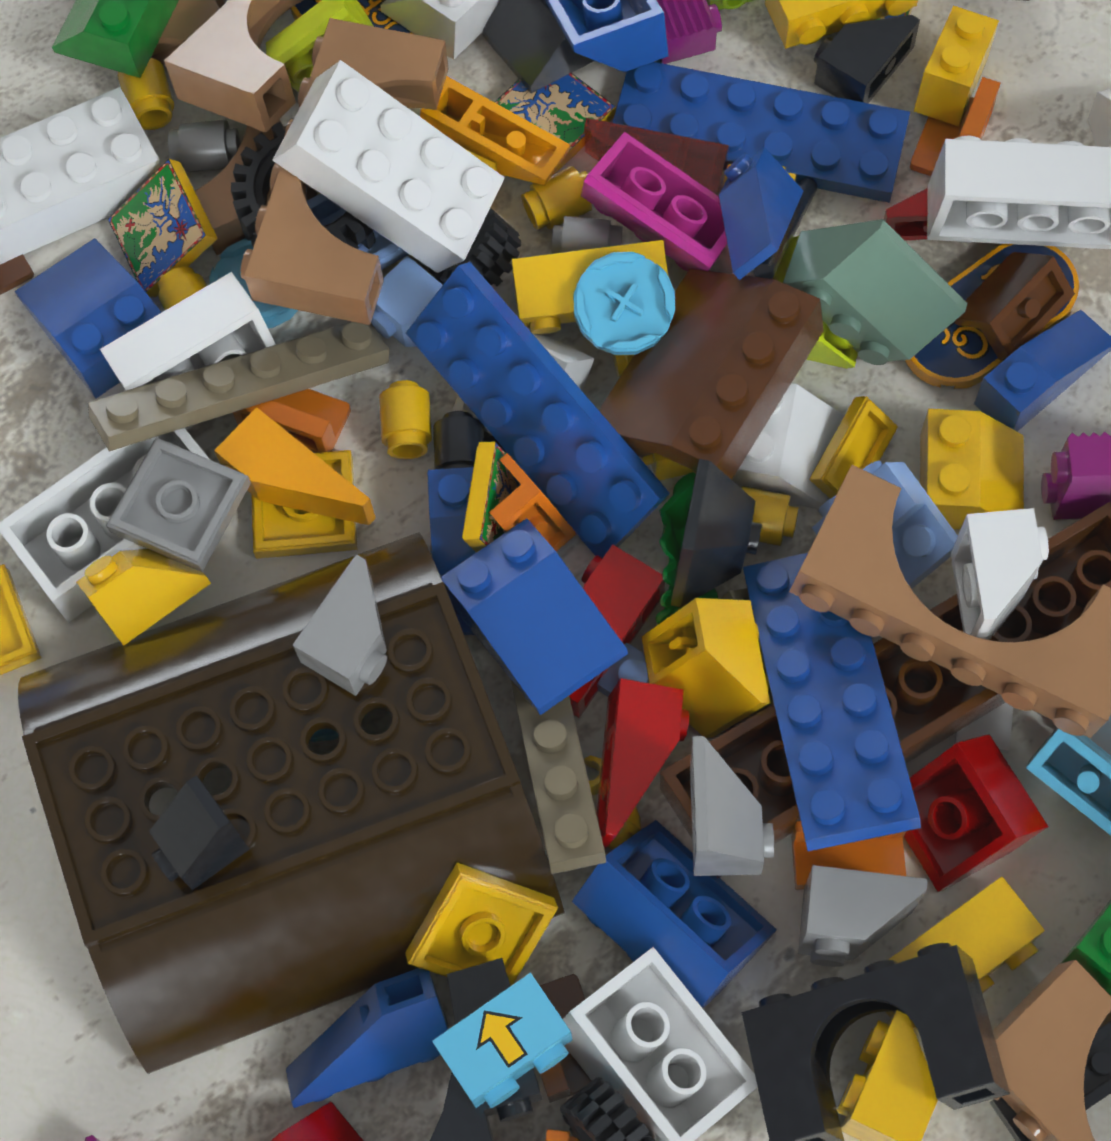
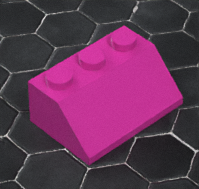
[581,132,728,271]

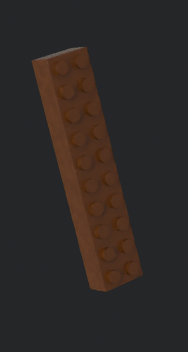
[660,502,1111,879]

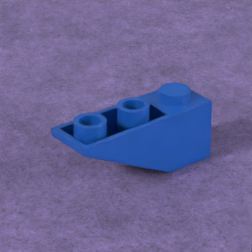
[286,968,450,1108]

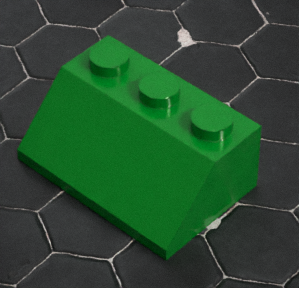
[52,0,179,78]

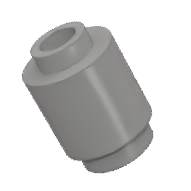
[168,119,241,172]
[551,216,623,254]

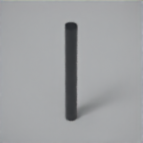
[754,178,817,279]

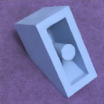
[371,255,443,347]

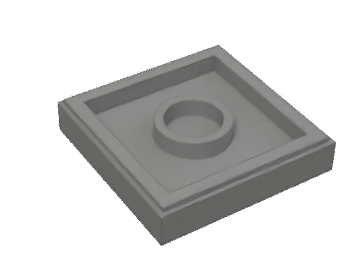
[106,437,251,572]

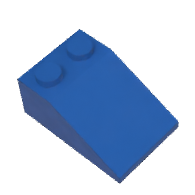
[14,238,162,399]
[441,518,628,715]

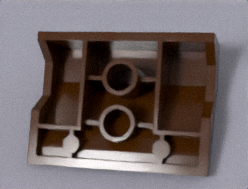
[599,269,823,480]

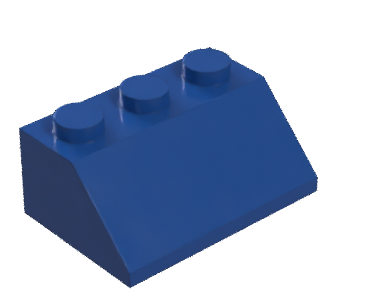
[545,0,669,72]
[572,820,777,1008]

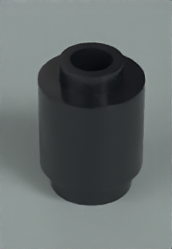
[433,411,484,470]

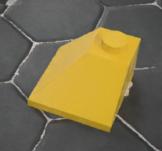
[76,549,211,646]

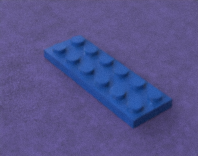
[609,62,910,203]
[406,262,670,558]
[743,553,921,851]

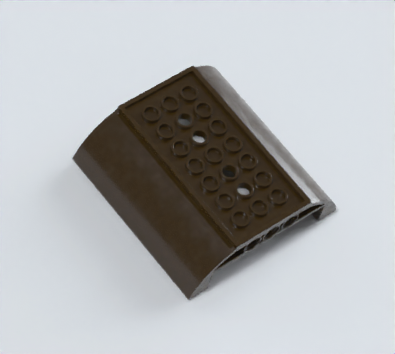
[18,532,565,1074]

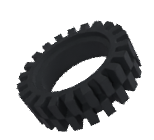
[231,118,376,249]

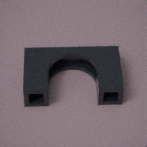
[741,943,1010,1141]

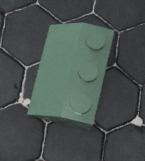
[783,219,968,365]

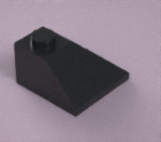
[671,459,762,607]

